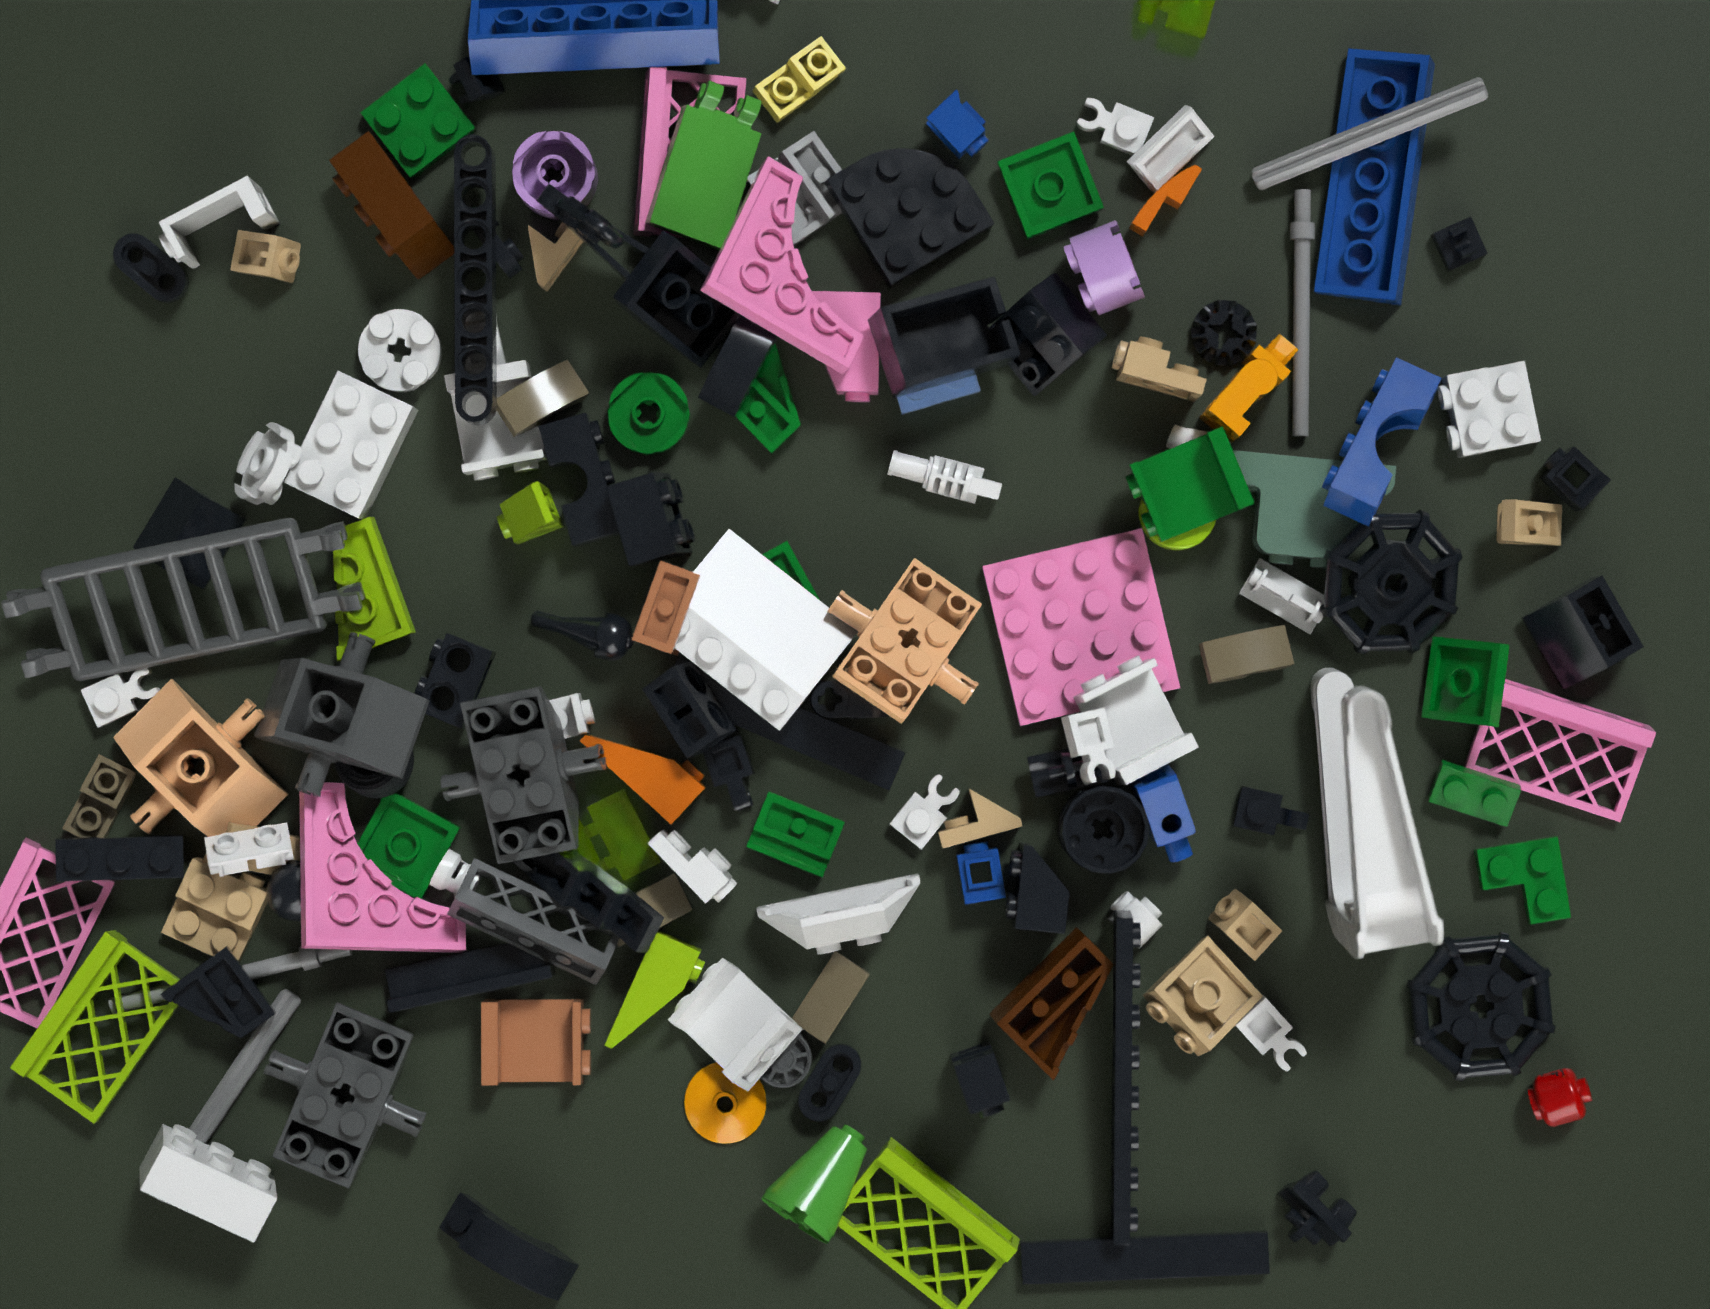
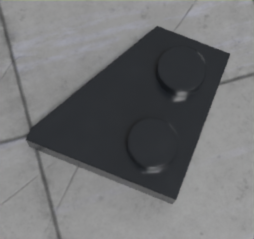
[161,946,276,1038]

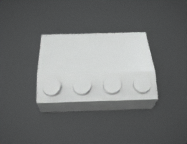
[675,529,858,731]

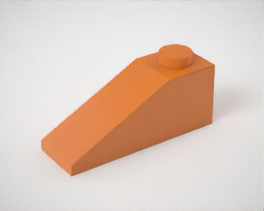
[580,734,706,825]

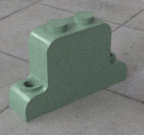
[1233,450,1396,569]

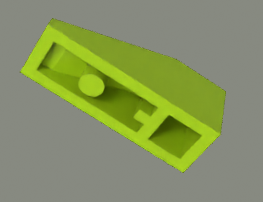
[496,481,564,545]
[604,930,705,1049]

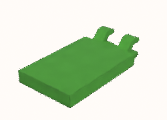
[645,80,762,251]

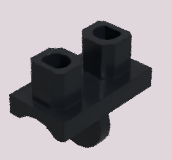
[1027,748,1109,797]
[1278,1171,1357,1246]

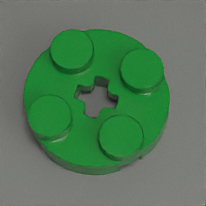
[608,372,690,455]

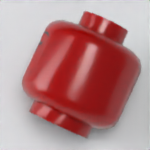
[1528,1068,1593,1127]

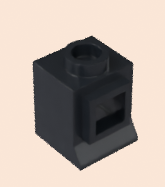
[1540,446,1611,512]

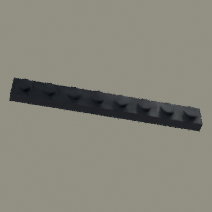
[1111,910,1141,1245]

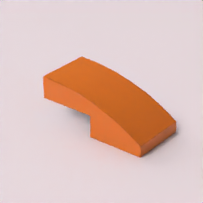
[1129,165,1202,237]

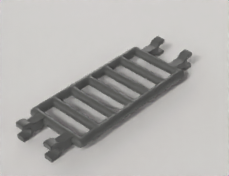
[1,518,365,681]

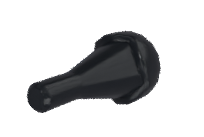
[531,611,634,661]

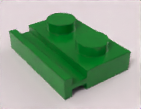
[746,791,845,878]

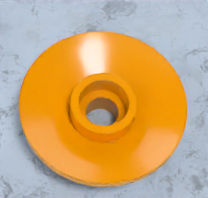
[684,1062,767,1144]

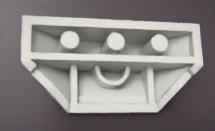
[757,873,920,954]

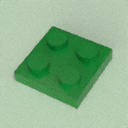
[360,63,477,180]
[997,131,1104,239]
[1421,636,1510,727]
[357,792,461,900]

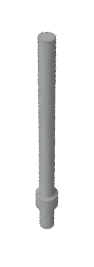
[1290,189,1315,437]
[109,947,352,1014]

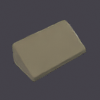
[792,951,870,1044]

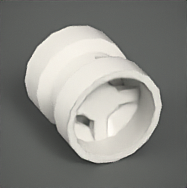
[429,849,482,898]

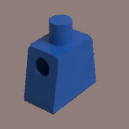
[1129,764,1196,862]

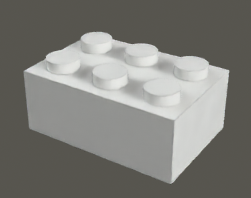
[284,371,419,520]
[140,1124,277,1242]

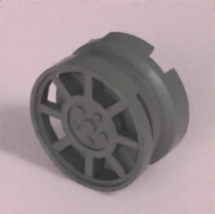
[761,1033,812,1088]

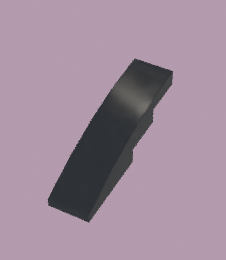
[512,850,665,952]

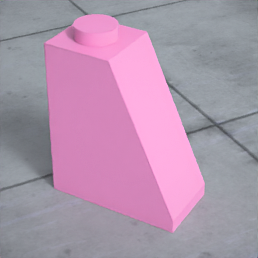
[812,291,880,402]

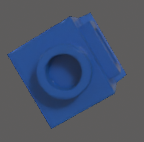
[926,89,989,159]
[956,841,1006,905]

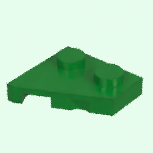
[735,344,801,454]

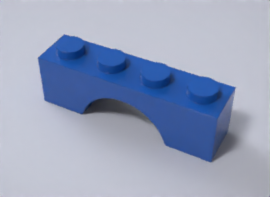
[1322,357,1442,527]

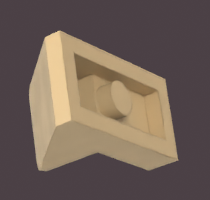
[528,222,584,292]
[1496,499,1562,546]
[937,788,1022,848]

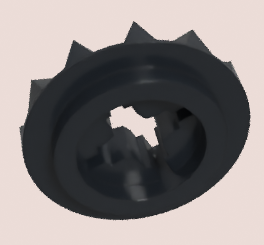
[1191,300,1257,366]

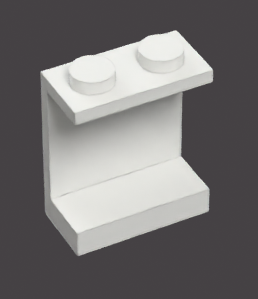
[158,175,280,269]
[444,360,547,481]
[1073,655,1199,785]
[668,957,803,1091]

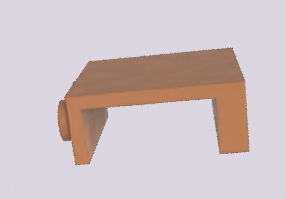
[632,560,701,656]
[481,999,591,1086]

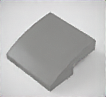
[745,131,843,246]

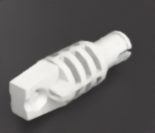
[887,450,1002,504]

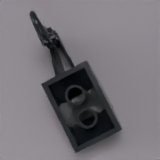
[536,184,740,368]

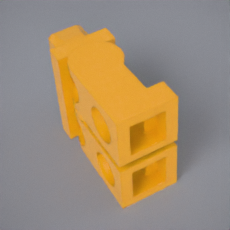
[1199,334,1298,444]

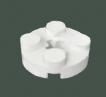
[358,309,442,392]
[235,422,302,505]

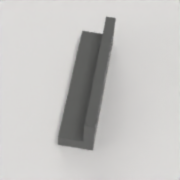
[447,858,620,985]

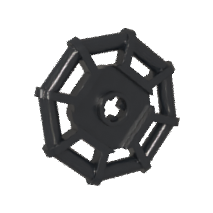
[1320,510,1463,655]
[1406,931,1556,1082]

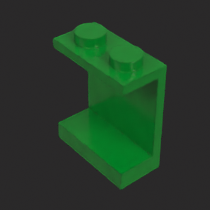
[1125,426,1255,542]

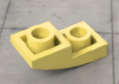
[752,36,846,123]

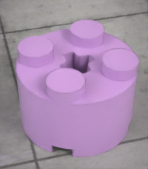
[512,131,598,220]
[1064,220,1145,315]

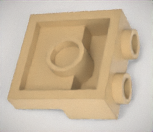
[1111,337,1207,402]
[161,854,268,962]
[1142,936,1263,1056]

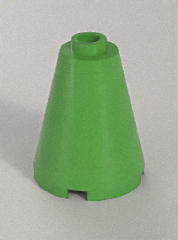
[761,1124,867,1244]

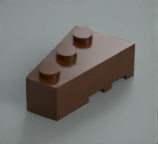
[329,131,454,280]
[989,927,1114,1081]

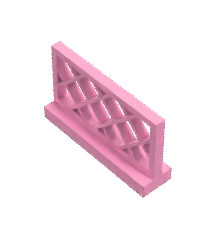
[633,67,746,238]
[1464,679,1656,822]
[0,838,115,1028]

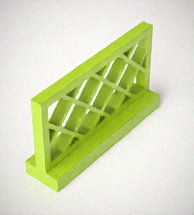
[10,930,180,1124]
[838,1137,1020,1309]

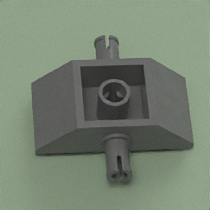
[254,632,430,797]
[441,686,606,864]
[264,1002,427,1189]

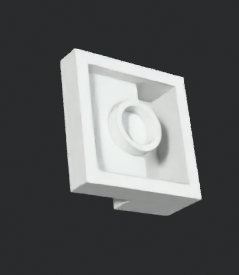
[1438,361,1541,458]
[648,829,737,904]

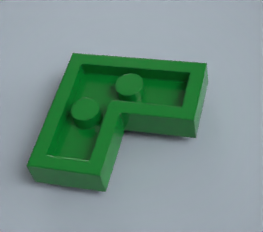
[1474,836,1571,924]

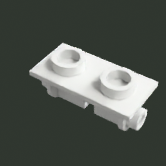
[1239,558,1324,634]
[204,823,294,877]

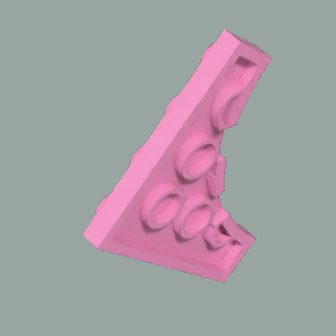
[700,156,864,375]
[299,782,466,953]

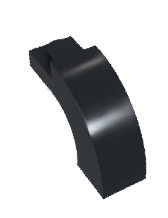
[698,314,778,417]
[439,1192,579,1300]

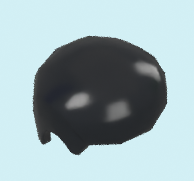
[266,860,301,921]

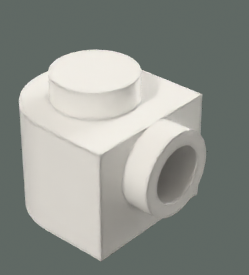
[1108,891,1163,949]

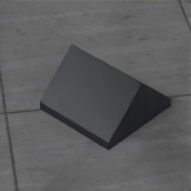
[133,477,247,590]

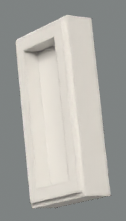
[1127,105,1215,193]

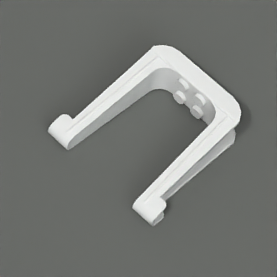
[1310,668,1444,959]

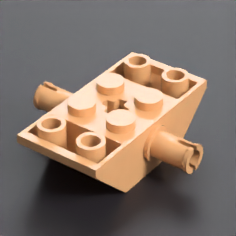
[827,558,982,724]
[113,679,289,837]

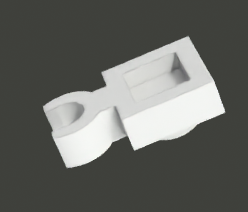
[1076,98,1154,156]
[81,668,160,728]
[1061,707,1116,785]
[889,774,960,850]
[1235,995,1307,1071]

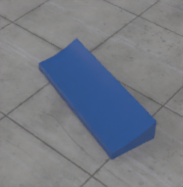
[468,0,720,75]
[1314,48,1435,306]

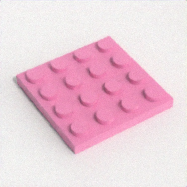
[982,528,1180,726]

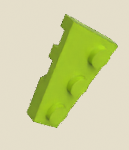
[333,517,416,661]

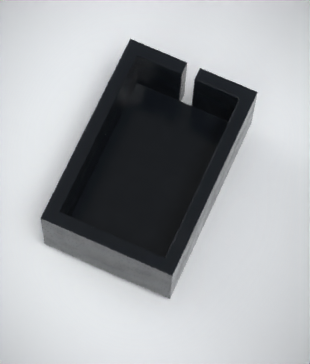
[868,276,1021,398]

